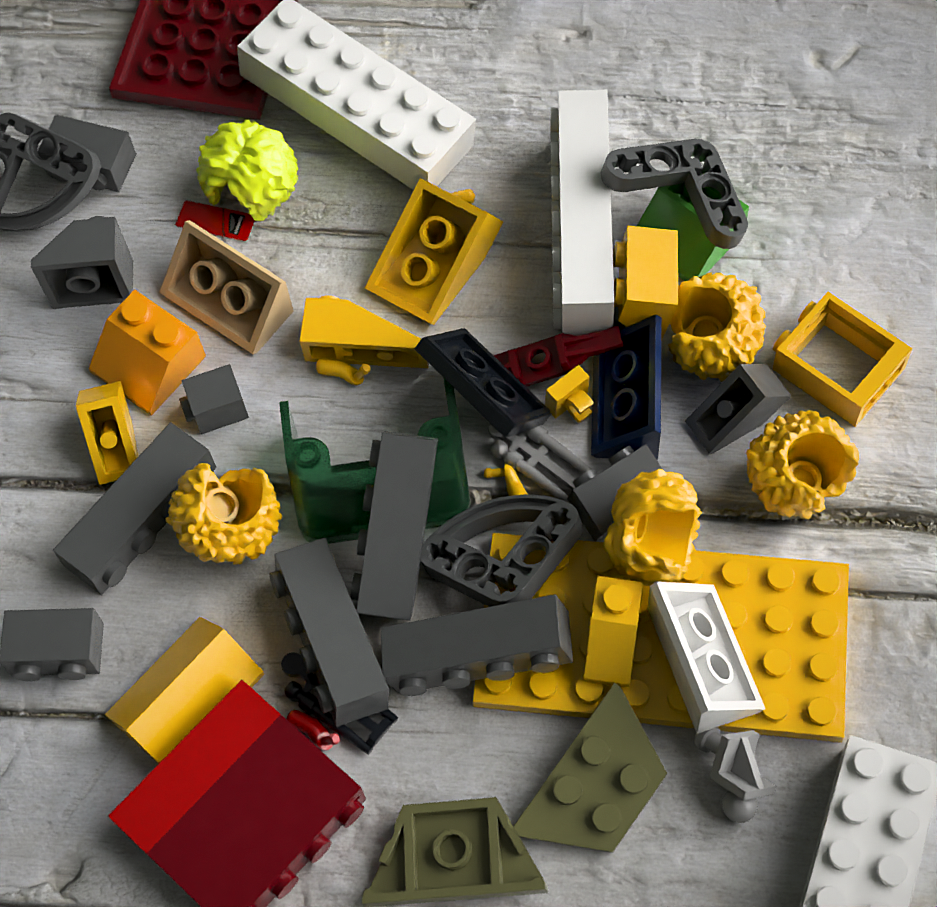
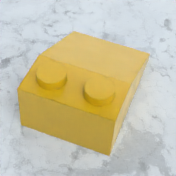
[364,178,503,325]

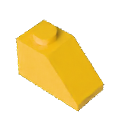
[75,381,139,485]
[584,576,643,688]

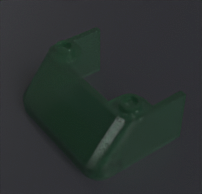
[279,378,471,544]

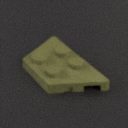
[514,683,667,853]
[362,797,548,907]

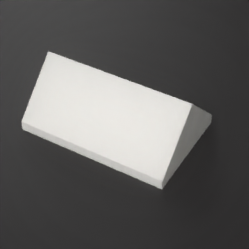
[647,582,765,734]

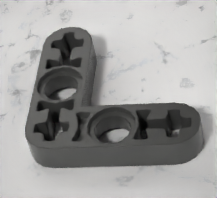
[600,139,748,249]

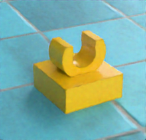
[545,365,594,423]

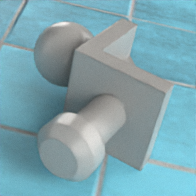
[695,727,777,823]

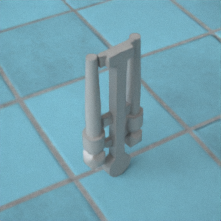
[488,423,592,503]

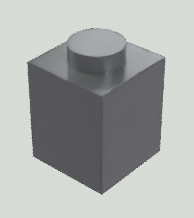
[179,364,249,434]

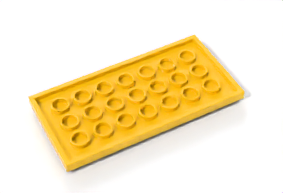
[473,533,849,743]

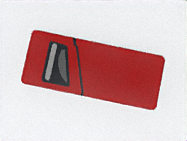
[175,200,255,241]

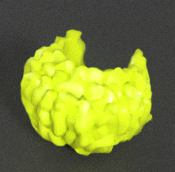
[196,119,298,221]

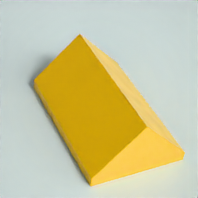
[104,617,264,764]

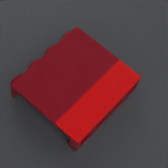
[108,679,366,907]

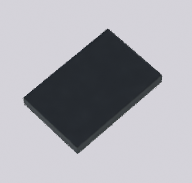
[414,328,552,438]

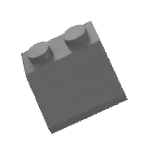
[31,216,133,309]

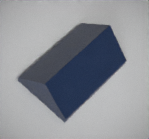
[591,314,662,460]

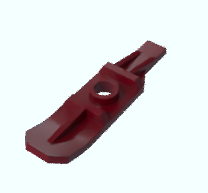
[493,326,624,387]

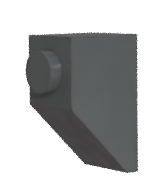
[685,364,792,454]

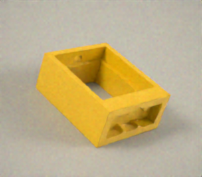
[772,292,913,427]

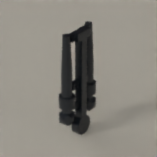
[281,652,399,755]

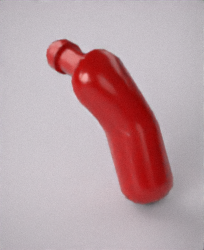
[286,709,340,750]

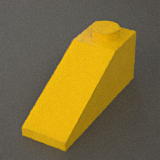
[299,296,429,369]

